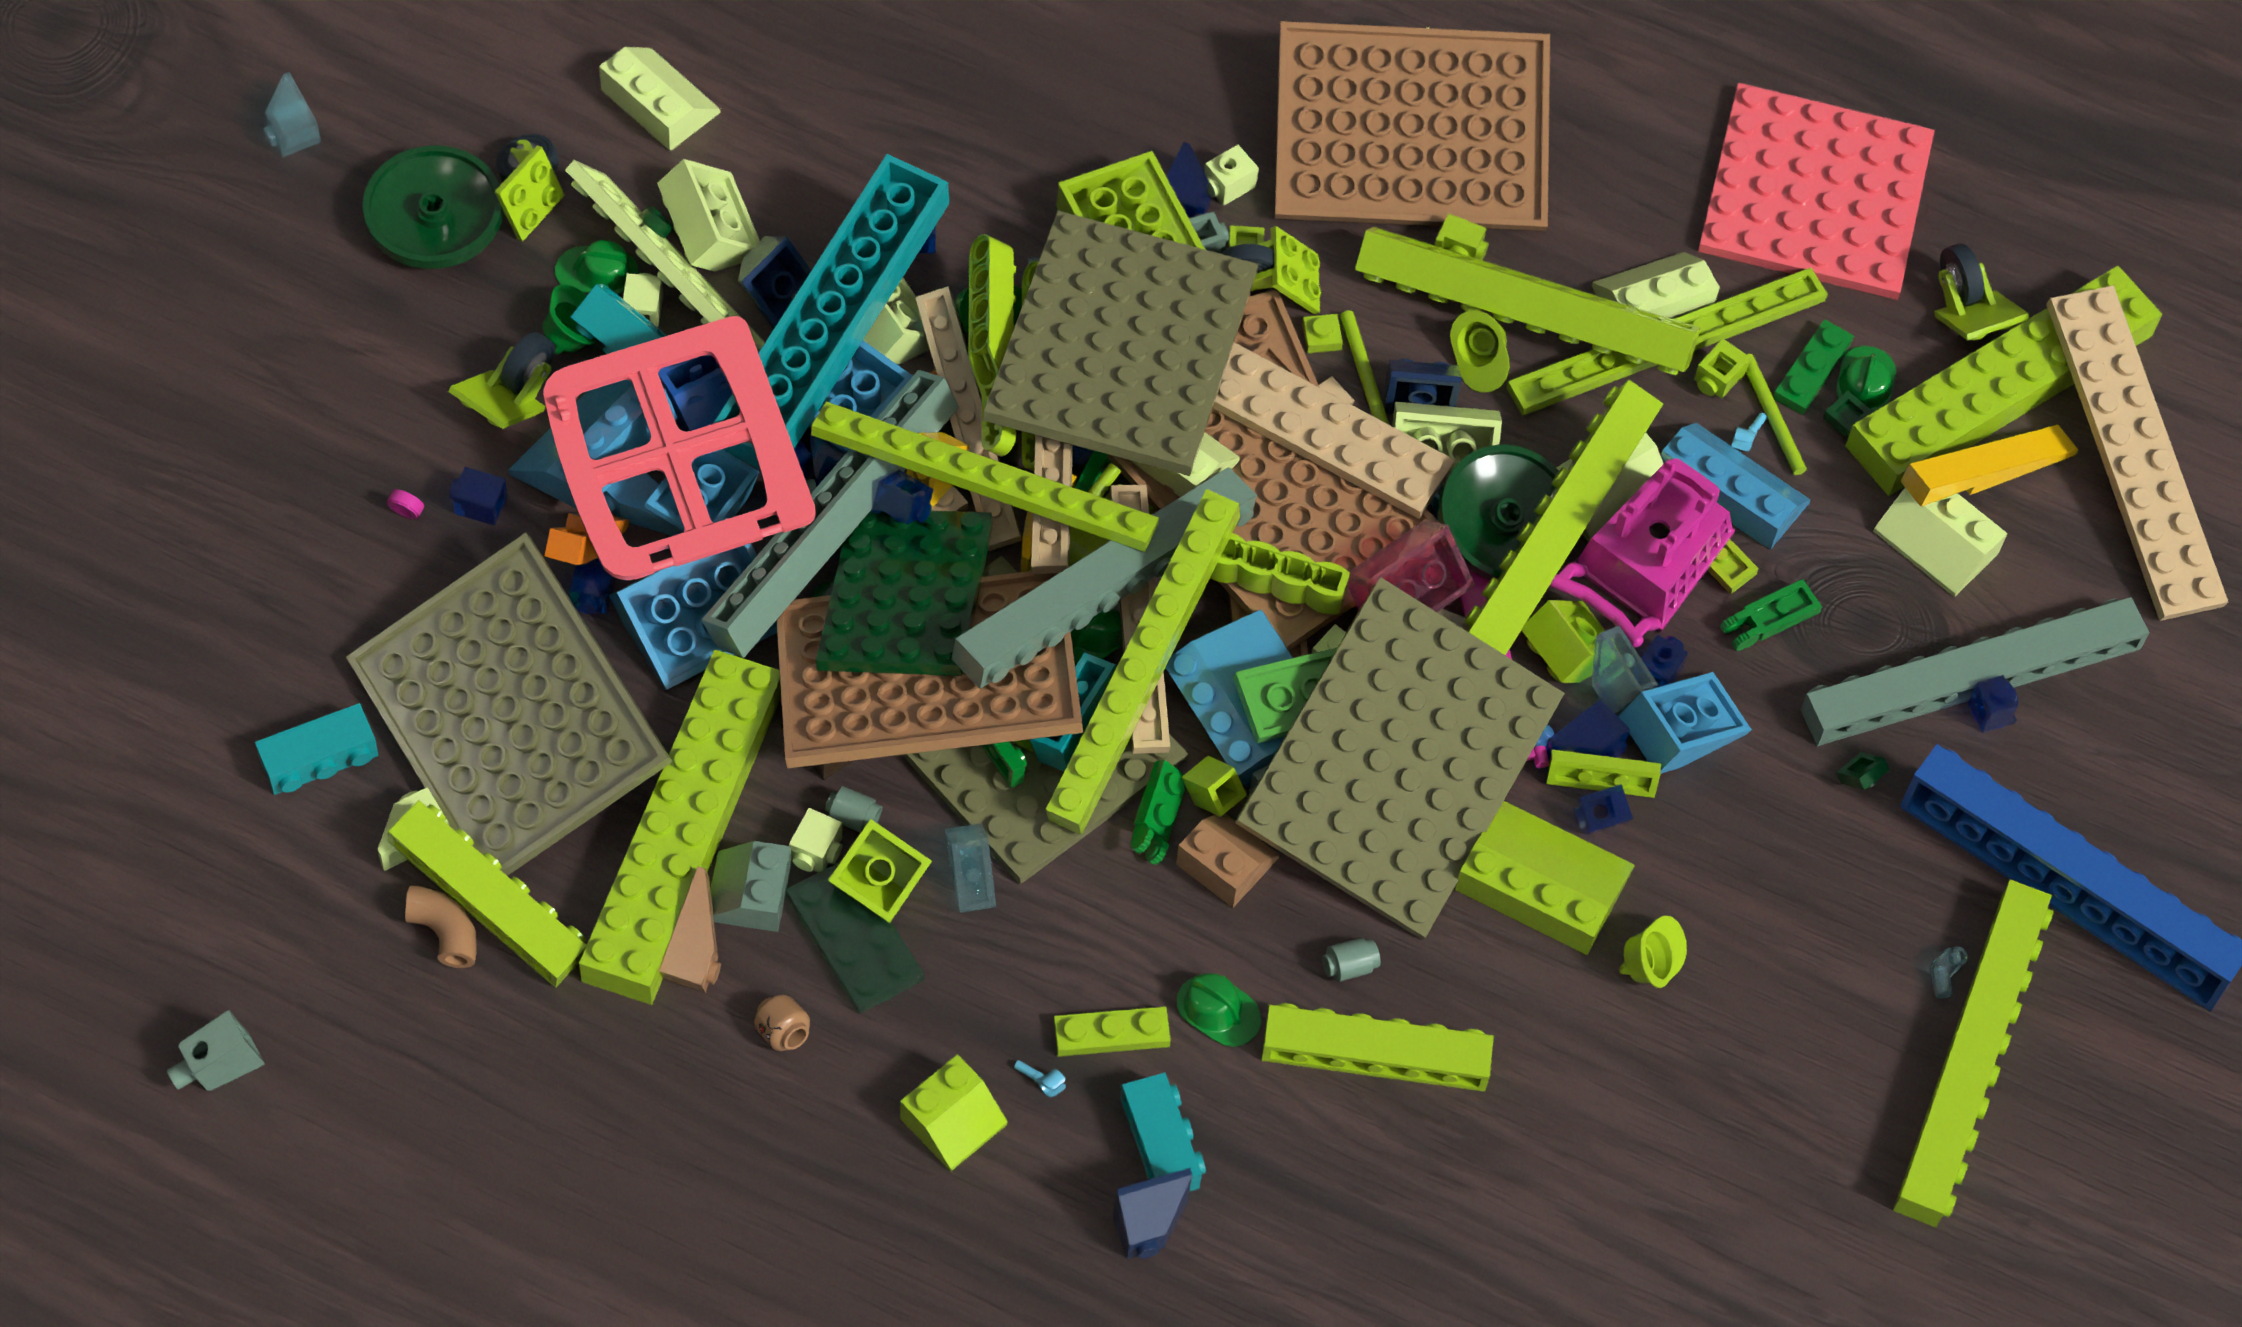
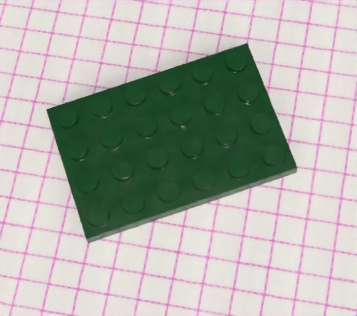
[816,509,993,676]

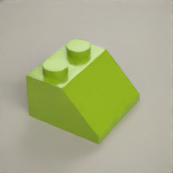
[1522,600,1624,683]
[828,819,932,923]
[900,1054,1008,1172]

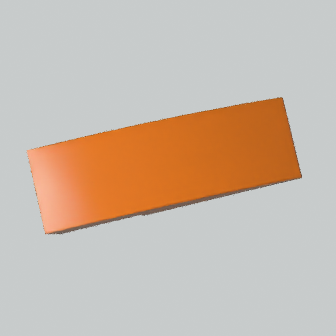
[544,513,630,565]

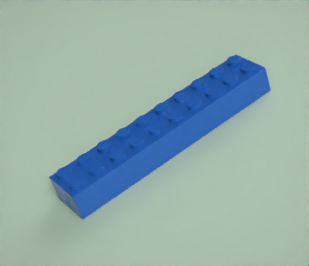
[1899,744,2242,1012]

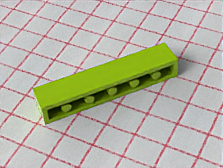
[388,800,587,988]
[1261,1003,1494,1092]

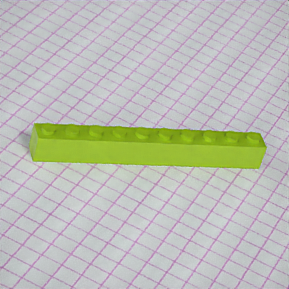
[1355,227,1701,375]
[1463,380,1664,655]
[1046,489,1240,835]
[1893,879,2054,1227]

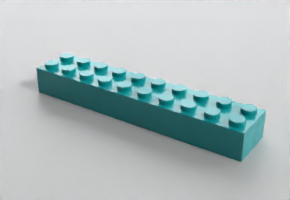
[713,154,950,469]

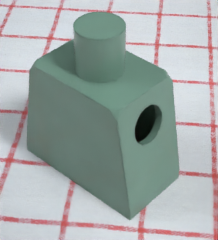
[167,1011,265,1091]

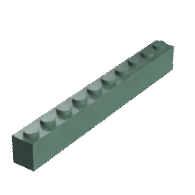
[702,370,959,658]
[952,467,1257,689]
[1800,597,2150,746]

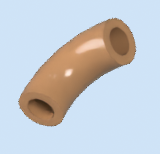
[405,885,477,968]

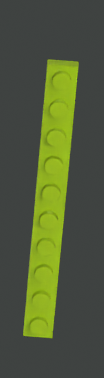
[1506,268,1828,416]
[811,401,1159,552]

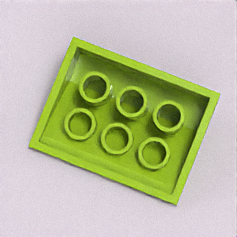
[1057,151,1205,250]
[1455,801,1635,956]

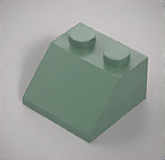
[710,841,791,932]

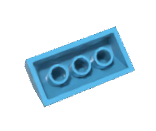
[1661,423,1811,550]

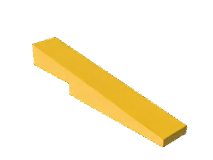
[1901,425,2078,507]

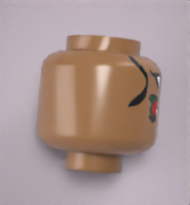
[754,995,810,1051]

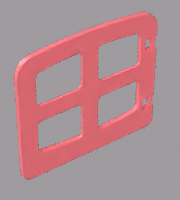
[543,316,816,580]

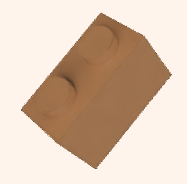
[1176,813,1280,908]

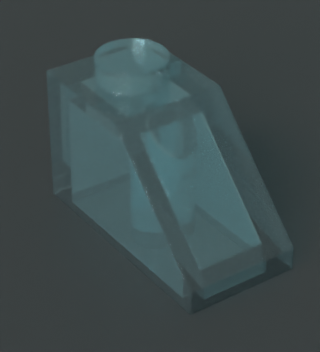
[263,72,321,157]
[1592,626,1659,715]
[945,823,996,913]

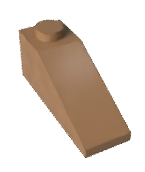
[659,866,721,993]

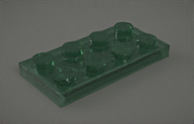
[786,861,924,1014]

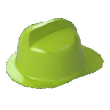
[1450,310,1510,393]
[1619,915,1687,988]

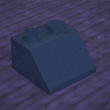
[1384,359,1462,414]

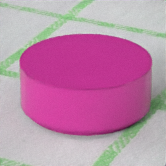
[386,489,424,520]

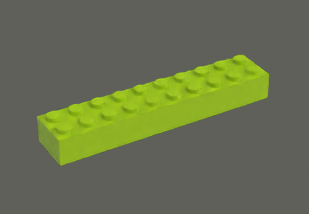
[1845,266,2162,496]
[579,649,781,1005]

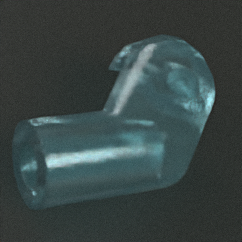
[1930,946,1968,999]

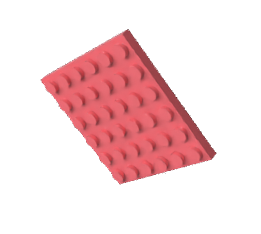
[1698,83,1934,300]

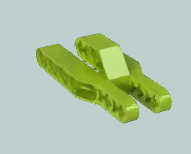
[968,234,1039,471]

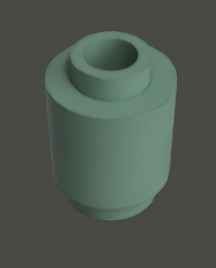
[825,786,883,833]
[1322,937,1381,982]

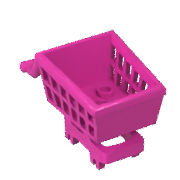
[1549,458,1735,648]

